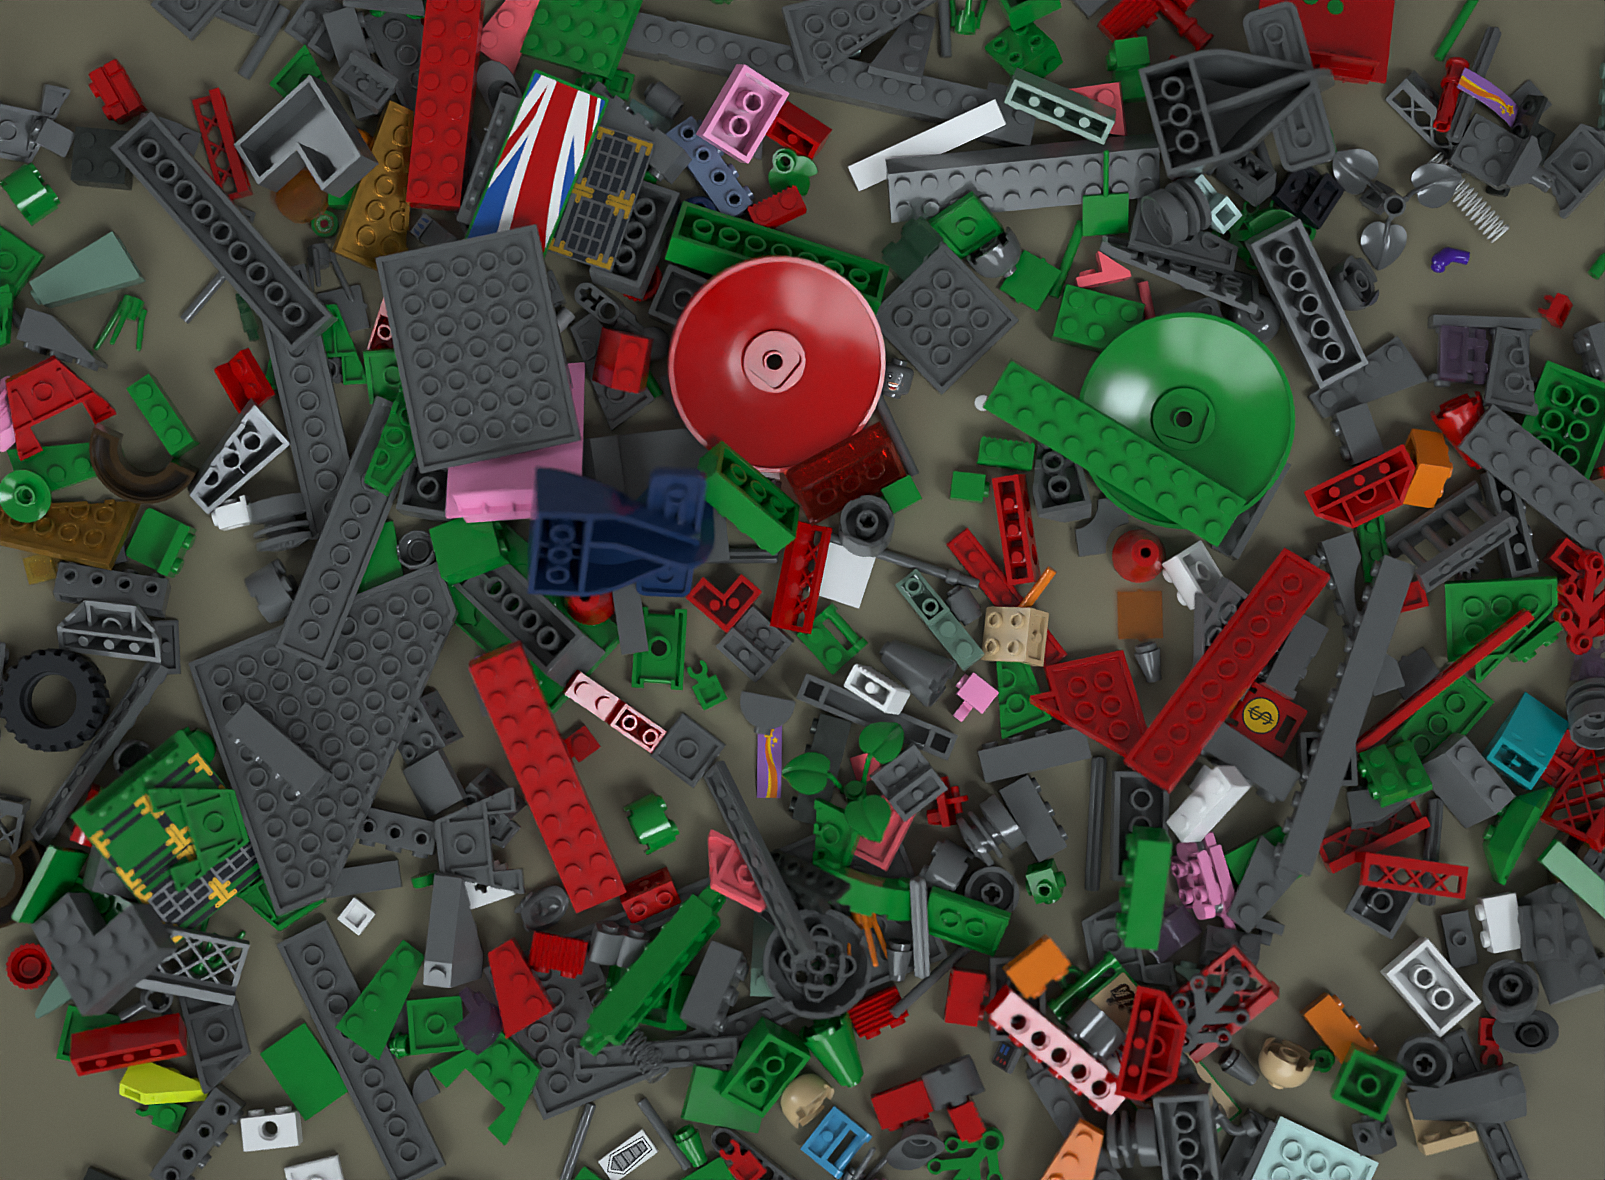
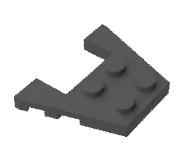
[0,84,70,163]
[435,787,525,894]
[1081,899,1177,986]

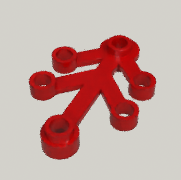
[1553,549,1605,655]

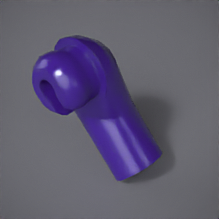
[1430,247,1470,273]

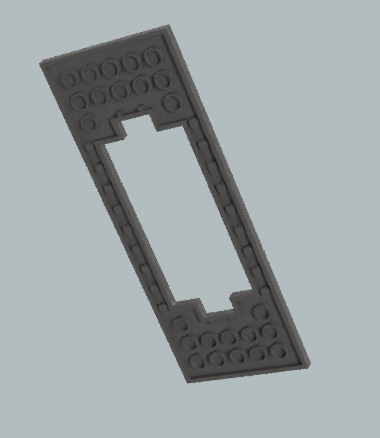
[483,834,948,1120]

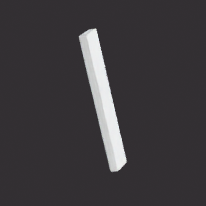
[848,99,1007,191]

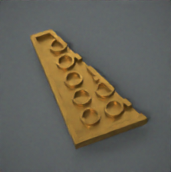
[332,100,414,272]
[0,499,141,570]

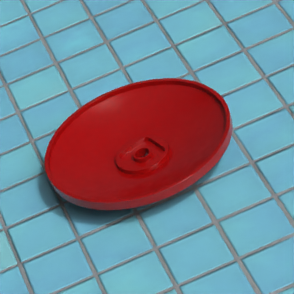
[668,255,886,473]

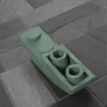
[895,569,985,671]

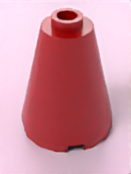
[1430,391,1485,469]
[1112,529,1166,583]
[564,592,615,625]

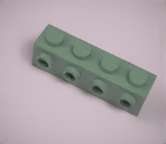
[1004,68,1116,145]

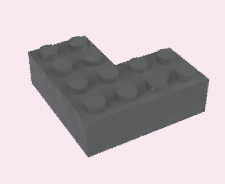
[233,75,379,198]
[31,893,178,1016]

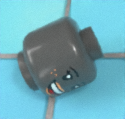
[881,357,914,399]

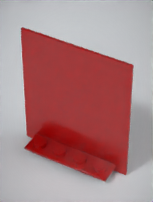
[1258,0,1395,85]

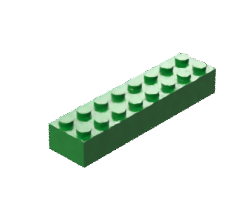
[665,201,890,317]

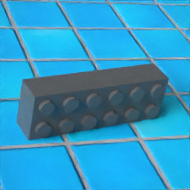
[1244,216,1369,389]

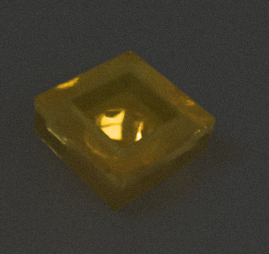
[23,554,57,585]

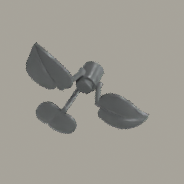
[1333,149,1462,270]

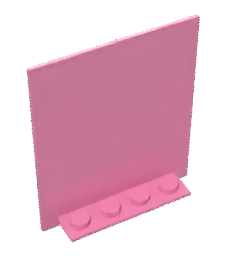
[446,362,585,523]

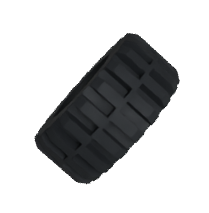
[0,648,110,752]

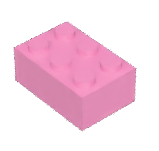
[696,64,790,164]

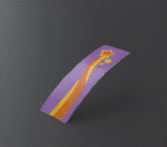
[1457,67,1519,128]
[757,725,782,798]

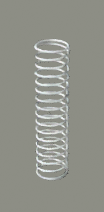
[1428,152,1510,243]

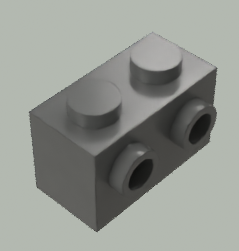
[1198,925,1261,971]

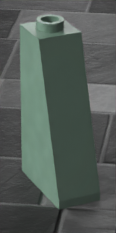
[29,231,146,309]

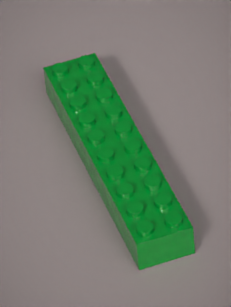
[983,358,1246,547]

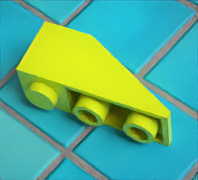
[119,1061,209,1105]

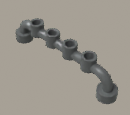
[1176,1001,1262,1137]

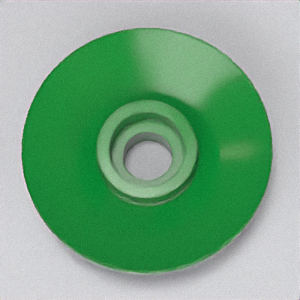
[0,469,52,523]

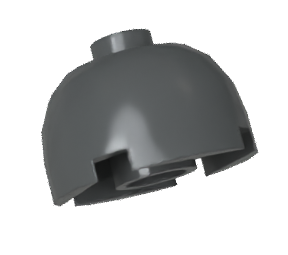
[967,227,1022,278]
[1327,255,1379,311]
[1226,293,1281,344]

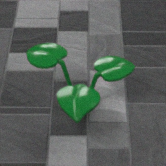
[782,722,904,843]

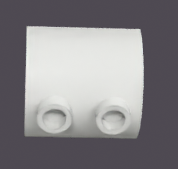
[1162,540,1224,610]

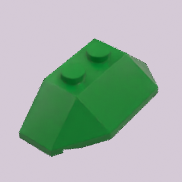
[1482,786,1555,885]

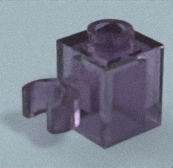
[1570,640,1605,682]

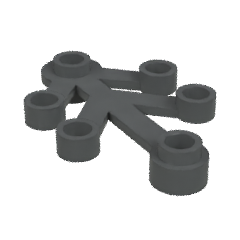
[1172,966,1250,1052]

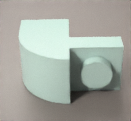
[1191,173,1242,234]

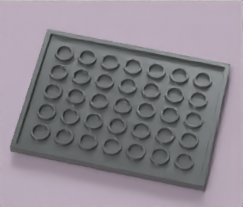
[375,224,582,473]

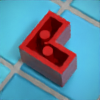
[1542,537,1605,614]
[685,574,762,633]
[943,966,990,1027]

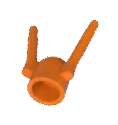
[847,911,887,967]

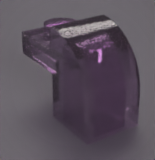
[453,987,503,1055]

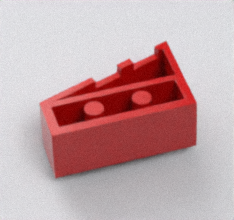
[488,937,556,1039]

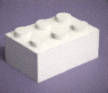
[1380,936,1481,1037]

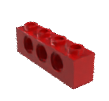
[992,474,1041,586]

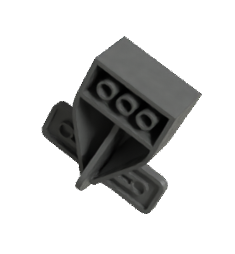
[1139,1,1336,182]

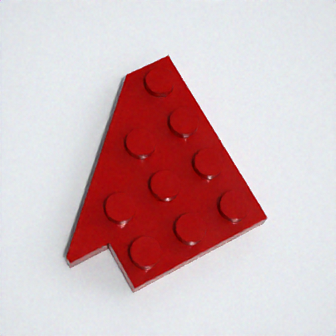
[1029,650,1147,758]

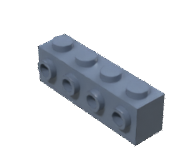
[665,116,755,218]

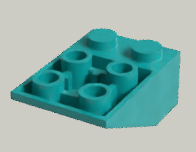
[1481,692,1569,790]

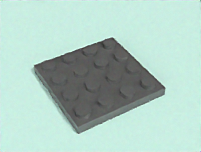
[876,243,1019,396]

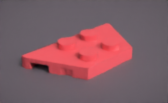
[707,829,767,913]

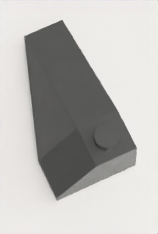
[1406,1062,1527,1123]

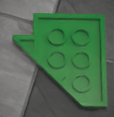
[1444,576,1558,683]

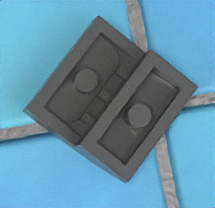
[283,0,346,62]
[716,605,794,683]
[870,742,948,822]
[402,749,468,819]

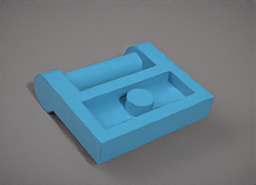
[801,1105,873,1179]

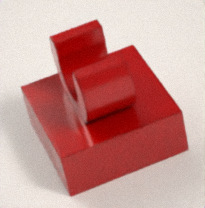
[1537,292,1573,329]

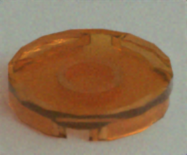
[275,170,328,224]

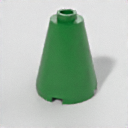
[799,1011,864,1088]

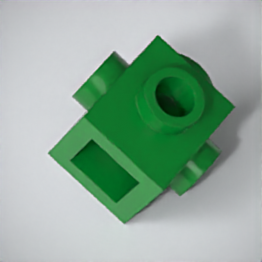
[1025,858,1067,904]

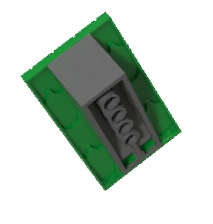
[448,521,620,714]

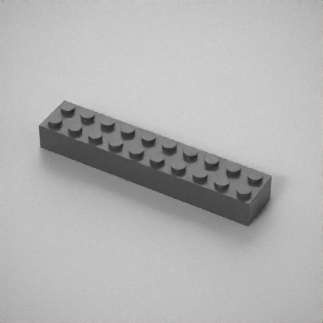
[110,112,338,356]
[885,133,1160,223]

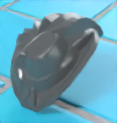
[514,886,569,932]

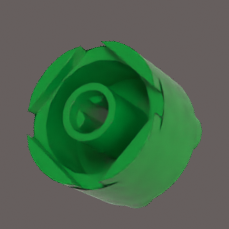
[0,162,61,226]
[623,792,680,856]

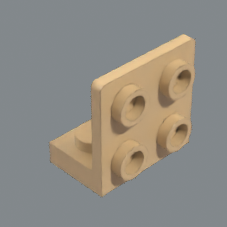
[981,607,1049,667]
[1405,1098,1479,1156]

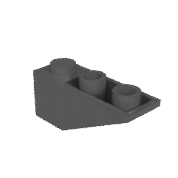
[1346,786,1426,830]

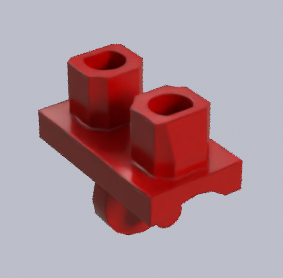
[927,776,969,828]

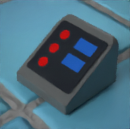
[992,1041,1022,1074]

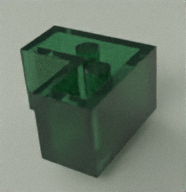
[881,216,944,283]

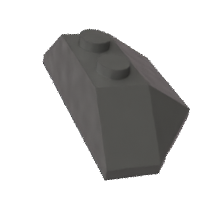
[57,598,163,663]

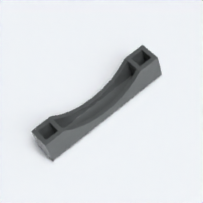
[1316,532,1405,696]
[796,673,958,761]

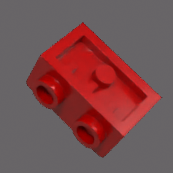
[214,348,275,414]
[619,866,681,924]

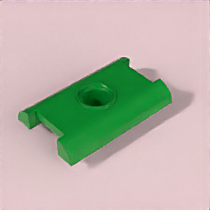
[631,607,687,690]

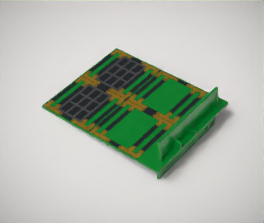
[71,730,262,945]

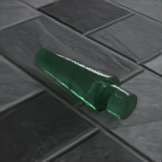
[235,293,260,342]

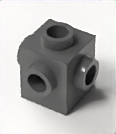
[1351,1114,1397,1156]

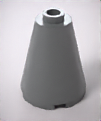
[879,639,957,708]

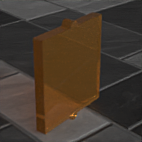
[1117,589,1163,641]

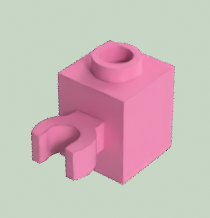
[953,672,999,722]

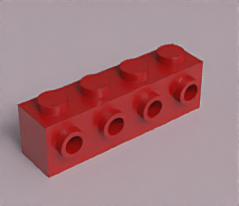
[70,1013,187,1076]

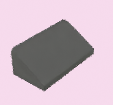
[151,620,181,675]

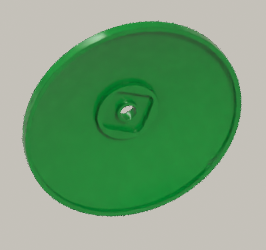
[1079,312,1295,529]

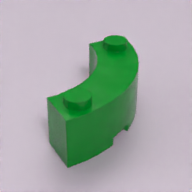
[812,857,911,921]

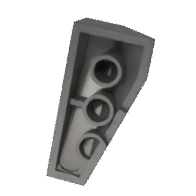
[1032,441,1092,523]
[423,873,484,988]

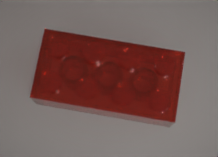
[784,421,907,526]

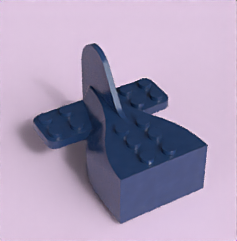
[528,466,715,597]

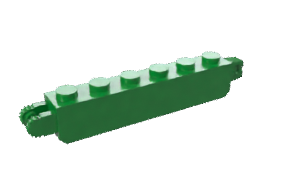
[579,885,727,1056]

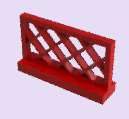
[1540,749,1605,853]
[1169,944,1280,1064]

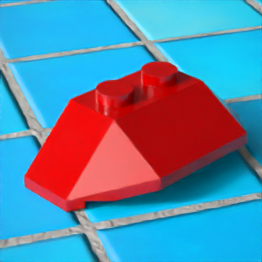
[1304,444,1416,529]
[1114,986,1187,1101]

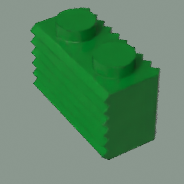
[976,436,1035,472]

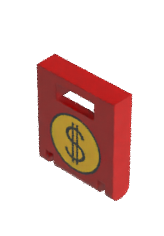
[1226,681,1308,759]

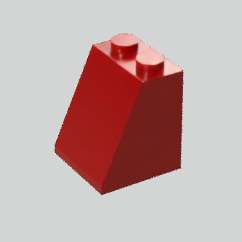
[592,327,654,394]

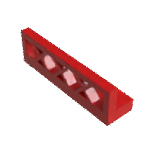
[192,87,253,201]
[770,521,832,634]
[1319,801,1431,874]
[1355,851,1469,899]

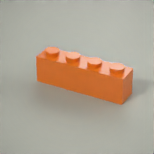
[1299,992,1379,1065]

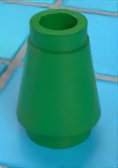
[674,1124,708,1167]

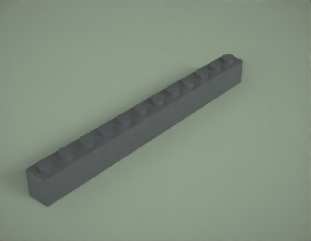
[1273,555,1416,877]

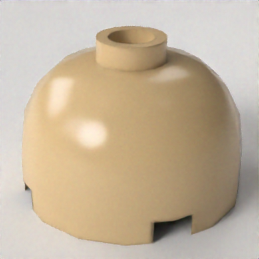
[1258,1037,1316,1089]
[780,1074,835,1128]

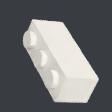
[1167,766,1251,843]

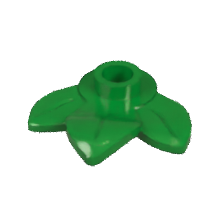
[768,147,818,196]

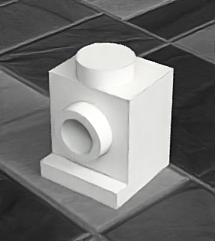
[211,495,251,531]

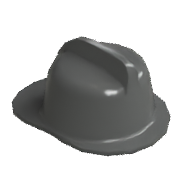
[477,60,526,114]
[1492,1011,1559,1054]
[886,1119,945,1170]

